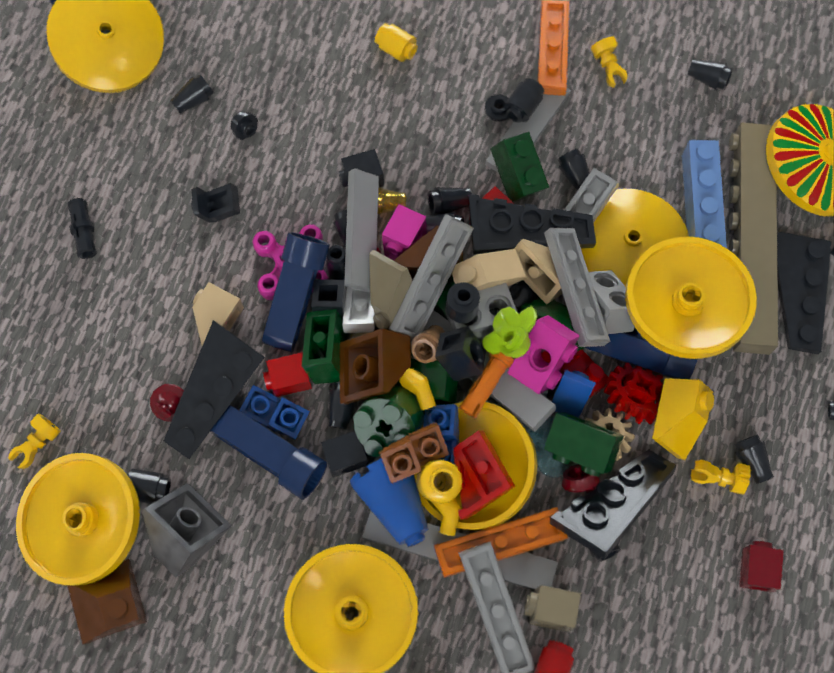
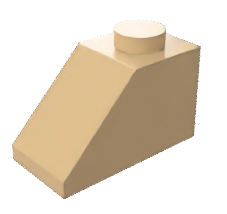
[514,239,563,304]
[452,249,528,291]
[192,282,244,346]

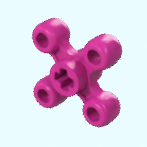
[253,225,329,300]

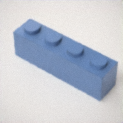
[682,140,727,248]

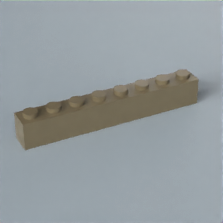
[728,123,778,355]

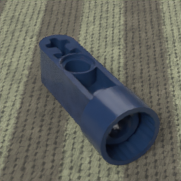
[262,232,330,353]
[586,327,698,379]
[210,405,327,500]

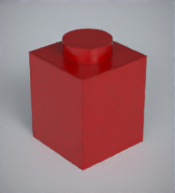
[263,352,312,397]

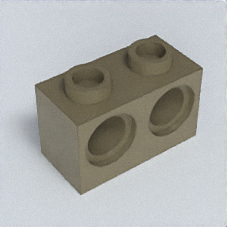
[524,585,581,632]

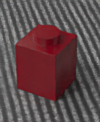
[739,541,784,593]

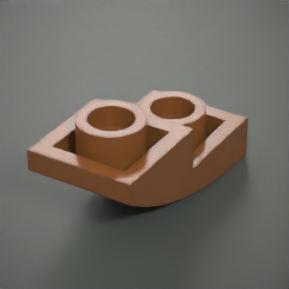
[379,422,449,484]

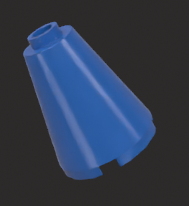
[350,459,428,547]

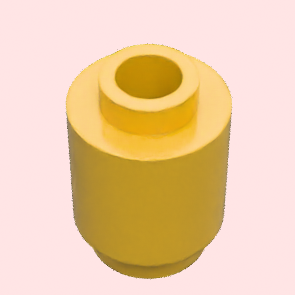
[375,23,418,62]

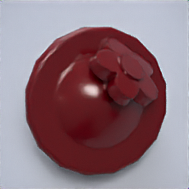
[150,384,184,422]
[561,464,600,493]

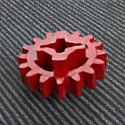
[604,363,664,425]

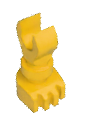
[591,36,628,88]
[8,413,61,469]
[691,460,751,495]

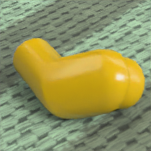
[399,368,436,410]
[431,498,461,536]

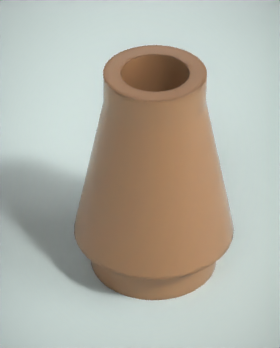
[411,325,445,363]

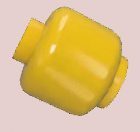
[416,459,462,503]

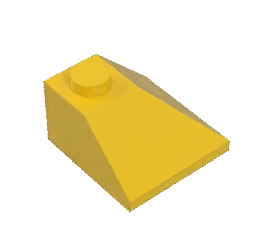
[652,378,714,460]

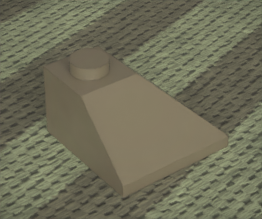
[369,250,412,331]

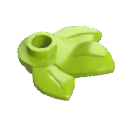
[482,306,537,358]

